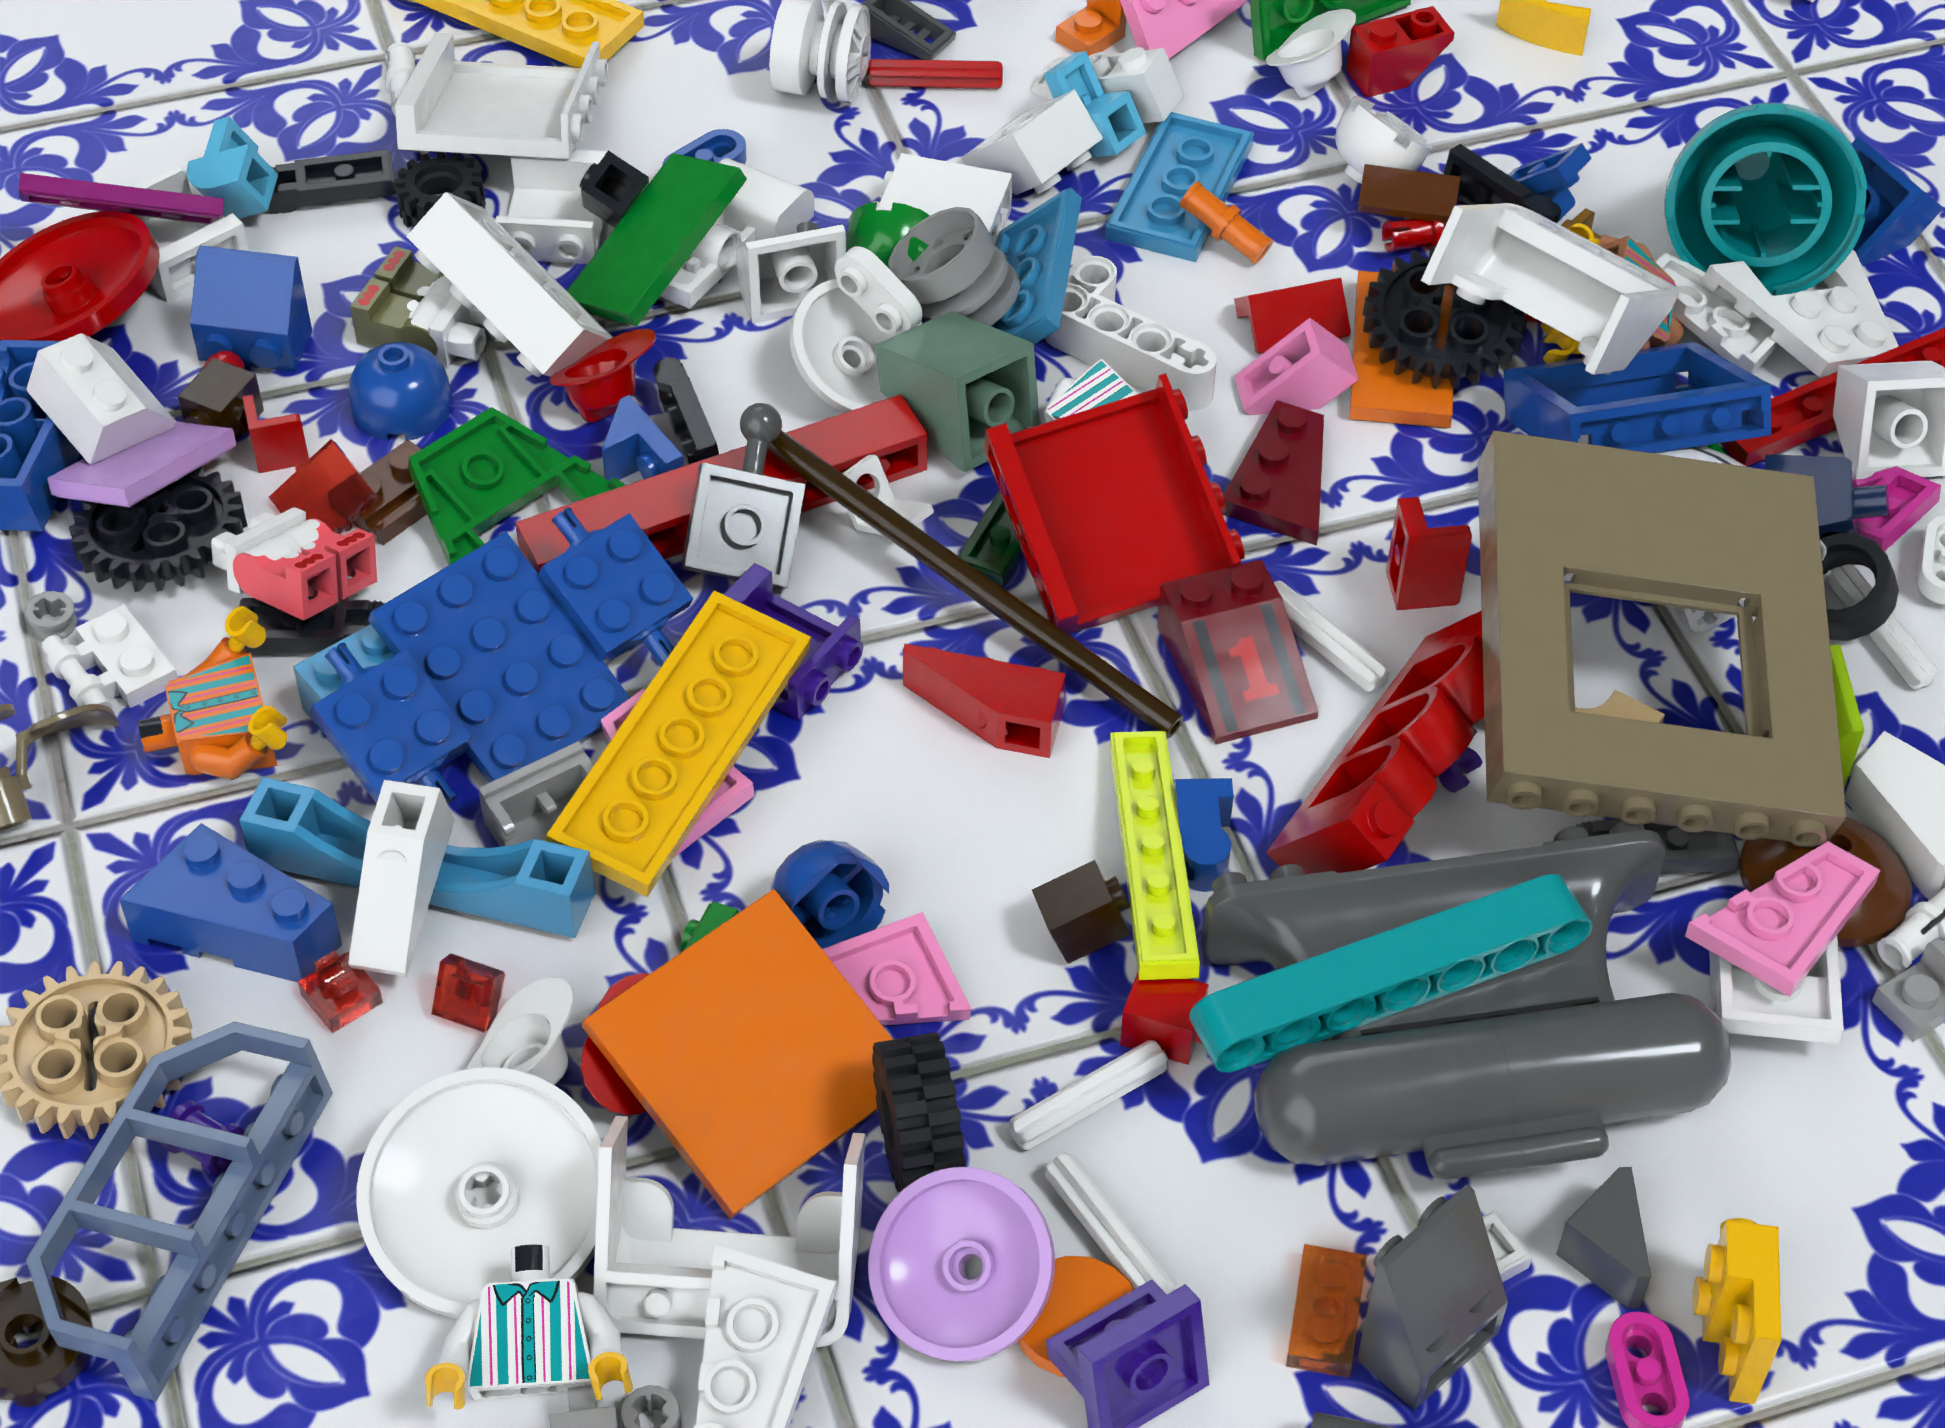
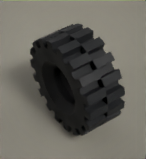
[872,1032,966,1193]

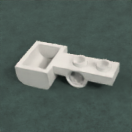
[660,158,814,309]

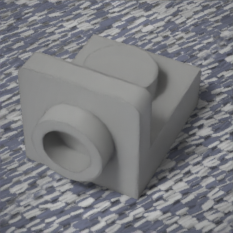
[1872,938,1945,1042]

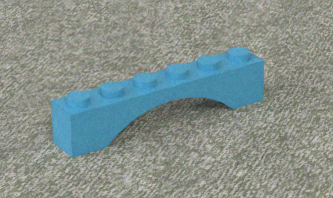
[239,777,595,938]

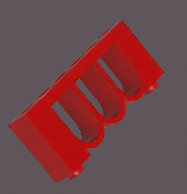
[1266,610,1484,874]

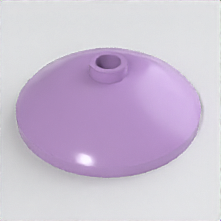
[868,1167,1055,1362]

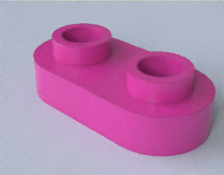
[1605,1312,1689,1428]

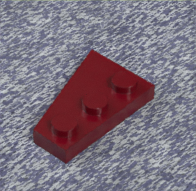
[1222,400,1324,546]

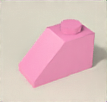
[1234,318,1358,415]

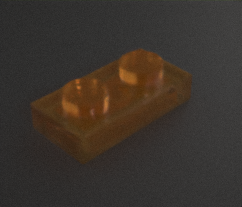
[1286,1244,1367,1378]

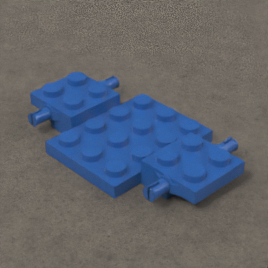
[310,507,694,805]

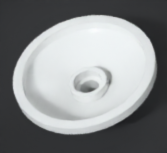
[789,278,923,413]

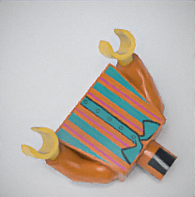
[137,606,287,780]

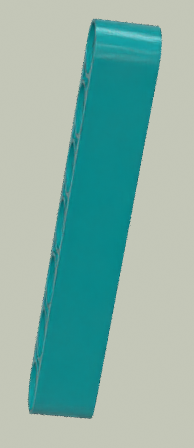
[1189,874,1593,1073]

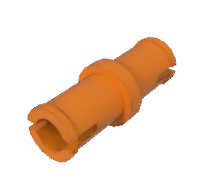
[1179,181,1273,265]

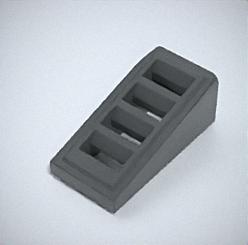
[861,0,957,60]

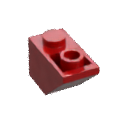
[1346,6,1455,98]

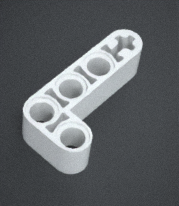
[1045,256,1217,410]

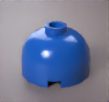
[349,342,452,441]
[770,840,889,949]

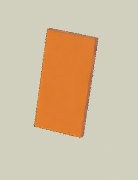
[1349,270,1453,428]

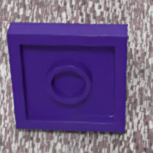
[1046,1279,1210,1428]

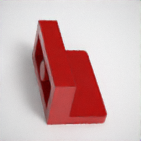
[1234,278,1351,354]
[1386,497,1472,610]

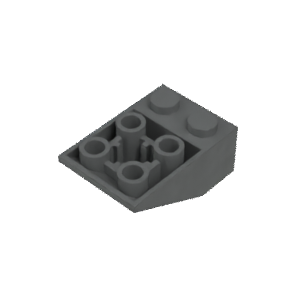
[1357,1184,1508,1410]

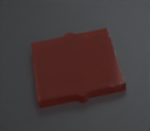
[269,439,380,534]

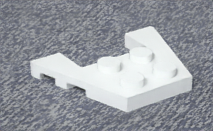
[1702,250,1898,377]

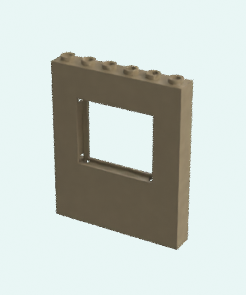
[1478,430,1847,847]

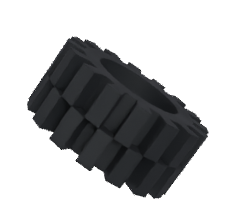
[395,152,486,228]

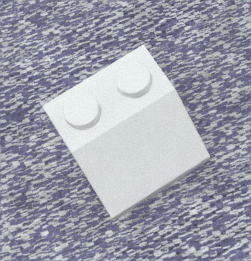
[961,89,1103,195]
[736,224,846,323]
[26,333,176,465]
[1833,360,1945,479]

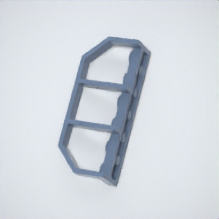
[26,1021,333,1401]

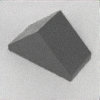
[1556,1167,1651,1309]

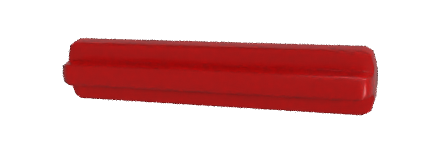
[867,59,1003,89]

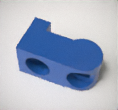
[1174,778,1234,892]

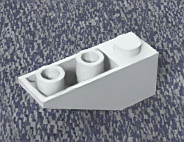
[1031,47,1184,124]
[348,780,455,977]

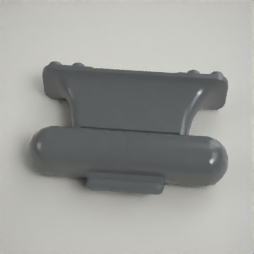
[1202,821,1732,1180]

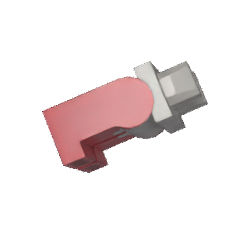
[211,507,377,621]

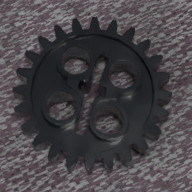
[1363,246,1527,389]
[69,467,248,592]

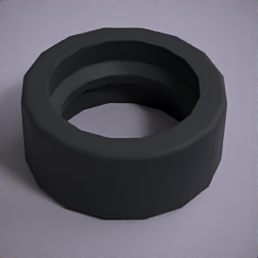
[1820,533,1899,641]

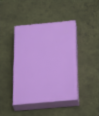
[47,421,237,507]

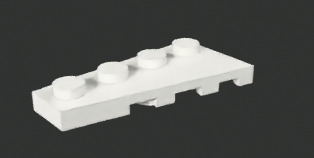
[694,1243,837,1428]

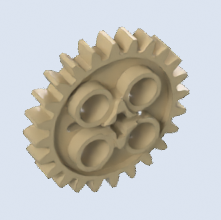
[0,961,193,1139]

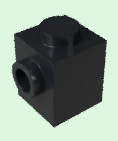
[579,150,649,228]

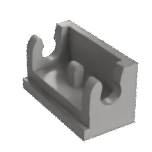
[478,741,594,847]

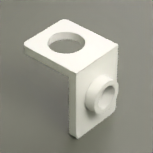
[843,455,934,535]

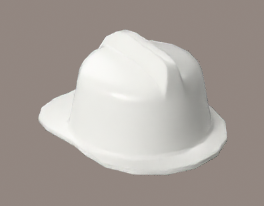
[1265,9,1356,98]
[467,976,575,1085]

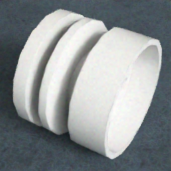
[769,0,871,103]

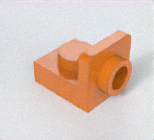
[1056,0,1126,56]

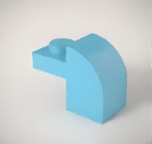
[1043,51,1146,157]
[187,116,278,219]

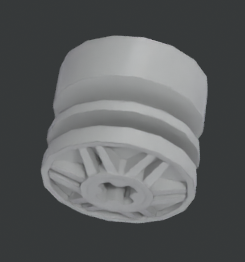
[889,207,1020,326]

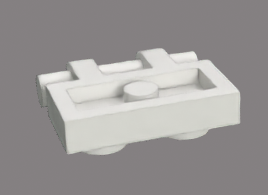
[41,604,178,709]

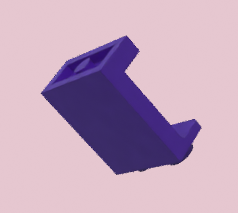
[723,563,863,721]

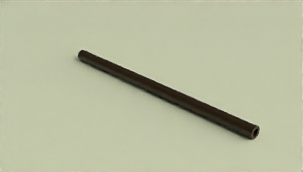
[767,430,1184,739]

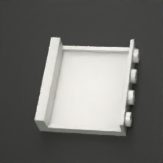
[395,33,608,159]

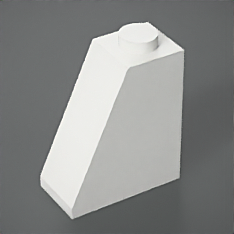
[1845,731,1945,899]

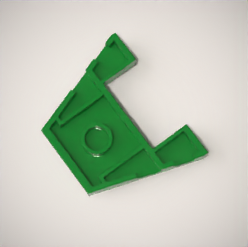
[408,407,626,565]

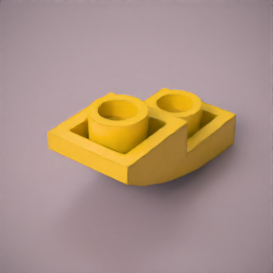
[1496,0,1591,56]

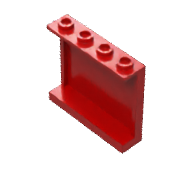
[984,373,1245,634]

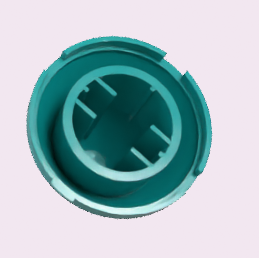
[1664,103,1868,296]

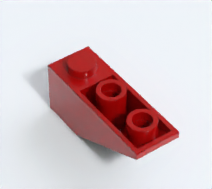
[903,644,1066,758]

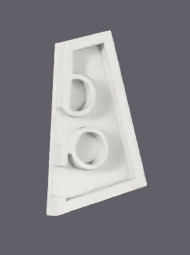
[1656,251,1780,374]

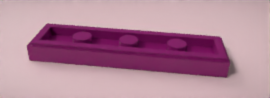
[18,173,224,225]

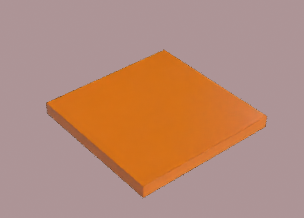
[581,889,893,1220]

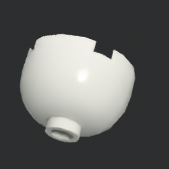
[1335,96,1433,183]

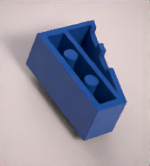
[119,823,342,984]

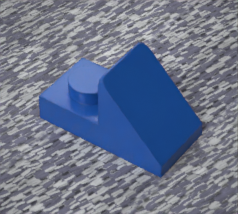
[1509,143,1592,223]
[602,395,684,481]

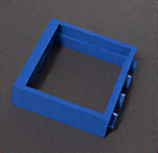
[1503,342,1771,453]

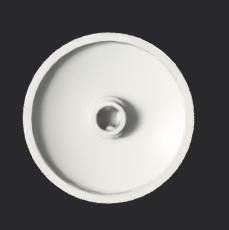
[356,1067,602,1319]

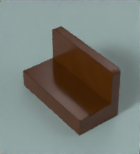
[1358,164,1460,223]

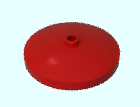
[0,211,160,341]

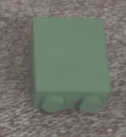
[875,311,1040,472]

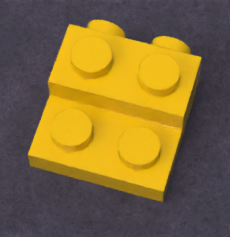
[1692,1218,1781,1404]

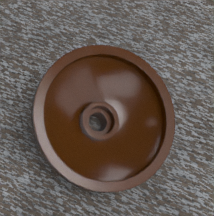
[1739,817,1912,947]

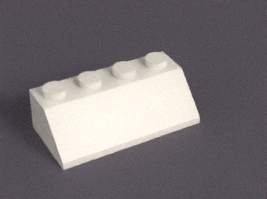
[406,192,613,378]

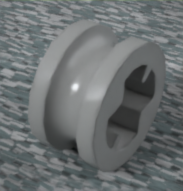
[25,591,77,642]
[621,1385,681,1428]

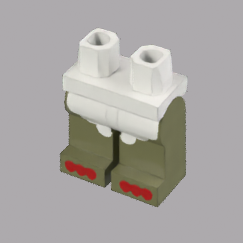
[350,246,487,369]

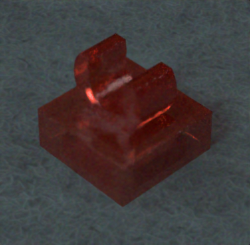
[298,950,383,1033]
[431,953,505,1033]

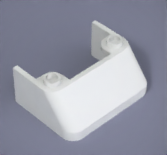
[1421,203,1680,375]
[593,1116,865,1347]

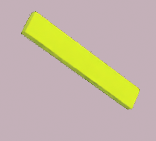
[1110,731,1200,980]

